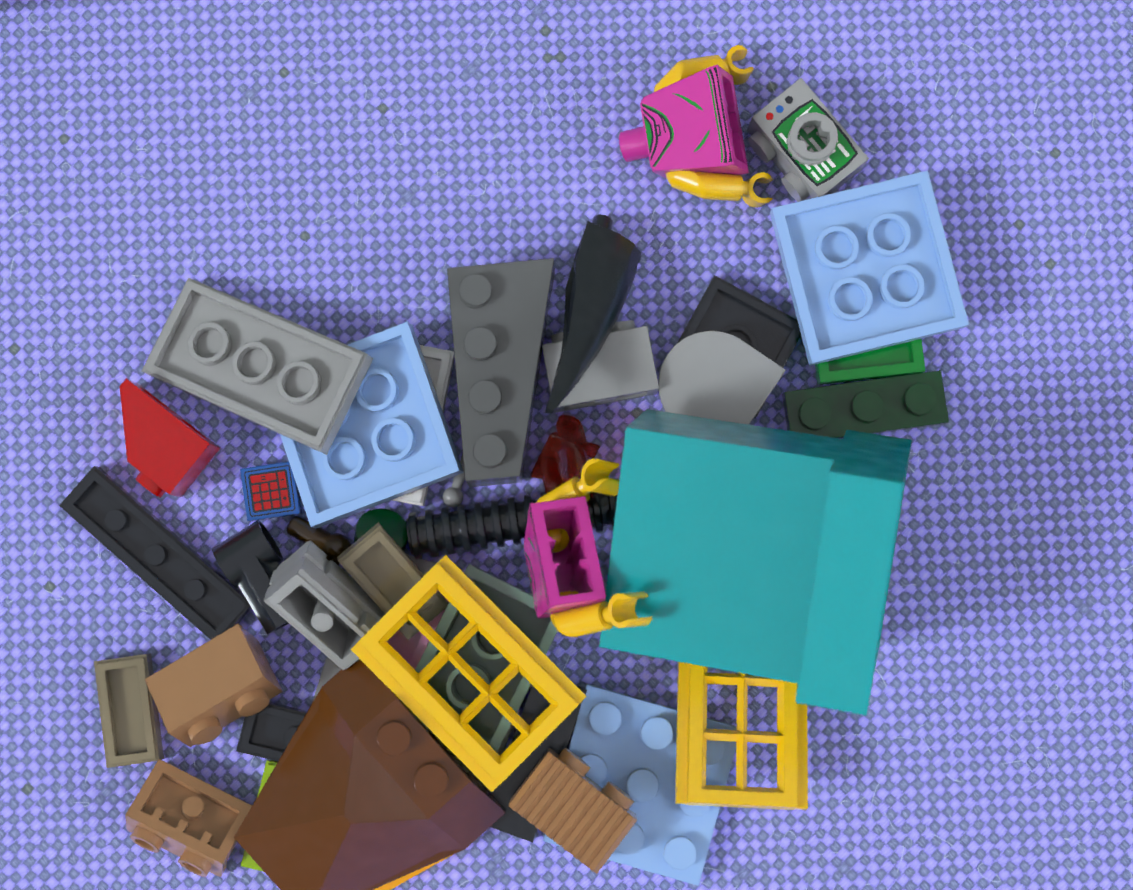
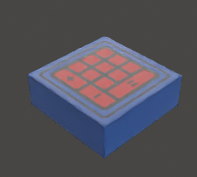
[240,462,303,522]

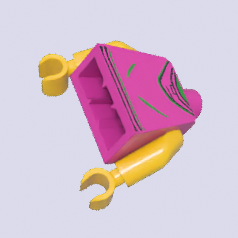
[619,45,773,208]
[524,459,652,637]

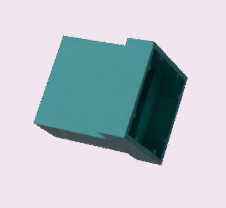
[599,409,912,716]

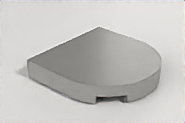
[658,331,786,425]

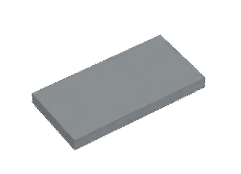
[142,278,373,455]

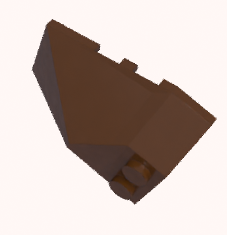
[234,659,506,890]

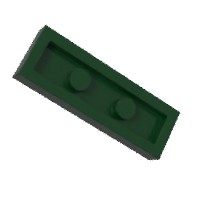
[782,370,949,439]

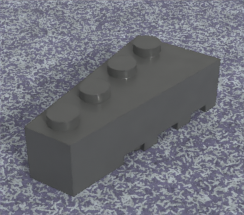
[447,258,555,487]

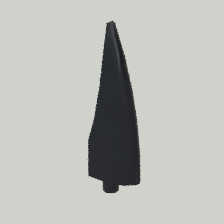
[545,214,642,414]

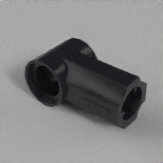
[212,520,289,635]

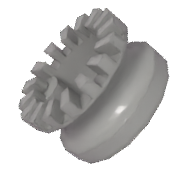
[787,112,838,166]

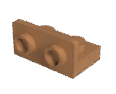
[125,759,252,877]

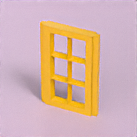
[350,555,587,792]
[675,662,808,810]

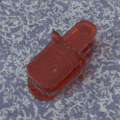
[530,415,600,503]

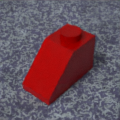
[119,378,220,498]

